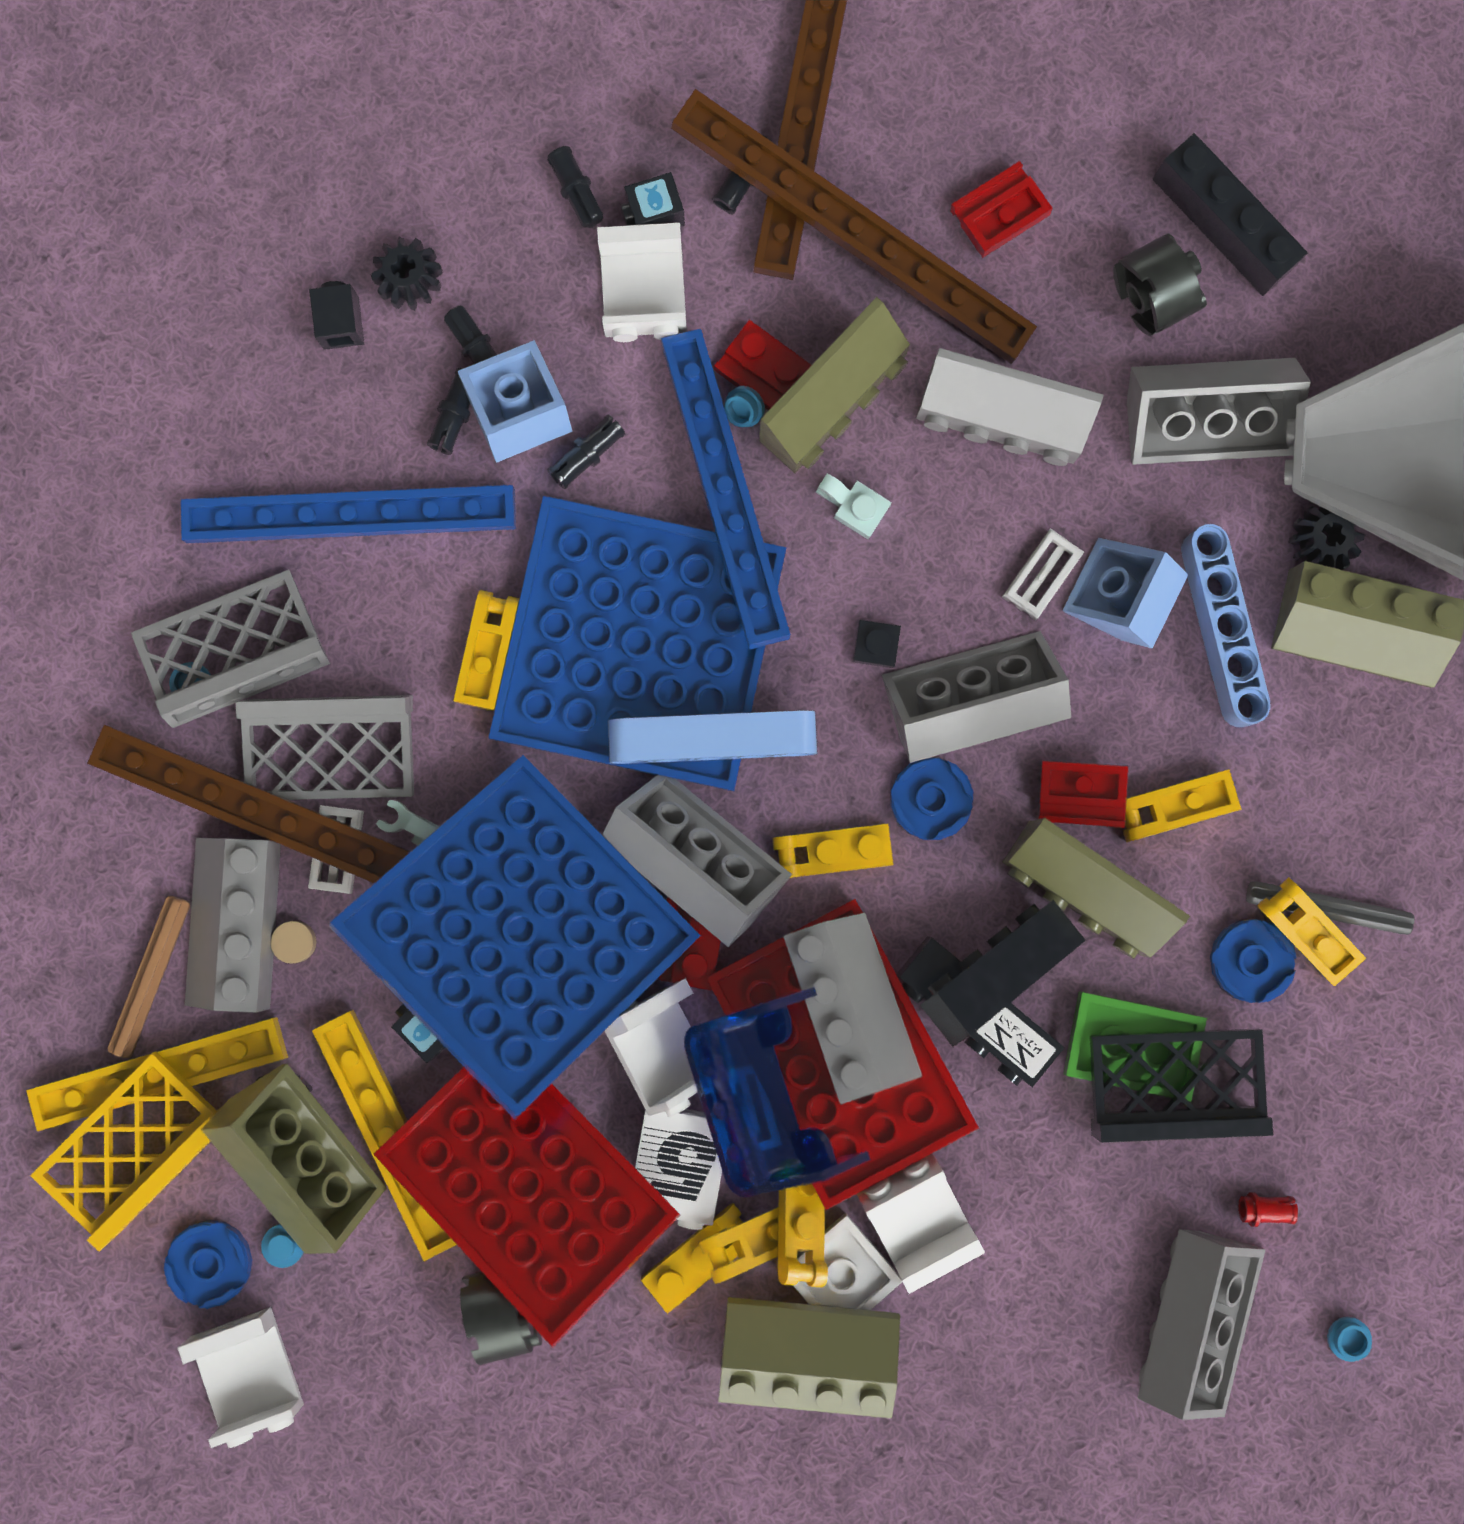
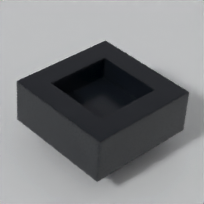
[853,620,901,668]

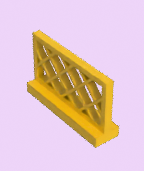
[30,1051,220,1252]

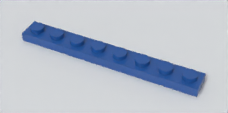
[661,329,791,650]
[181,485,516,543]

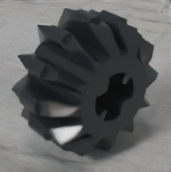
[371,236,443,311]
[1288,506,1366,570]

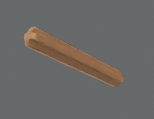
[108,896,190,1058]

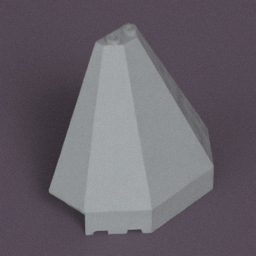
[1284,324,1464,581]

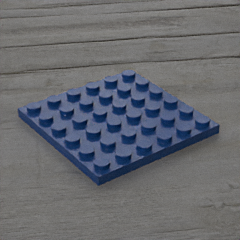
[489,496,787,792]
[329,755,701,1119]

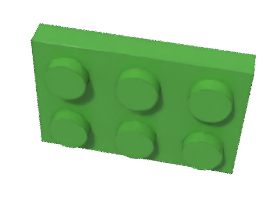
[1063,991,1207,1102]

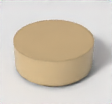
[271,921,316,964]

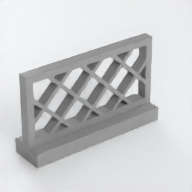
[131,570,330,728]
[236,695,414,800]

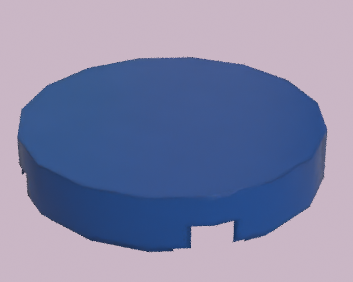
[890,758,974,840]
[1210,919,1296,1003]
[164,1220,252,1309]

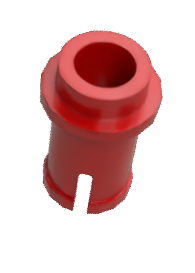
[1238,1192,1298,1227]

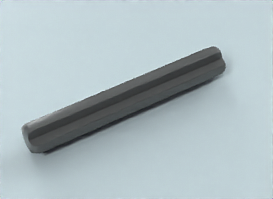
[1246,881,1415,935]

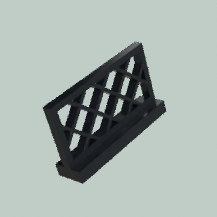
[1090,1028,1274,1143]

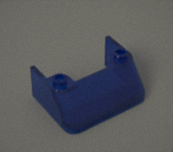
[684,987,870,1197]

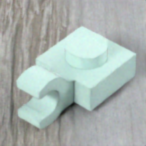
[816,473,892,539]
[376,800,440,845]

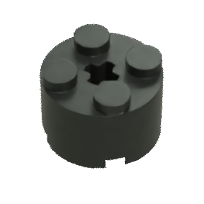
[1113,233,1207,336]
[460,1272,542,1365]

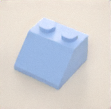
[458,340,572,463]
[1063,538,1188,648]

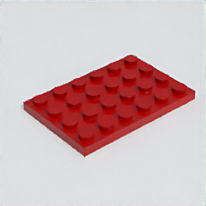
[706,899,979,1210]
[373,1067,680,1348]

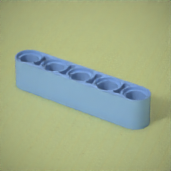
[1181,524,1271,727]
[608,711,817,764]

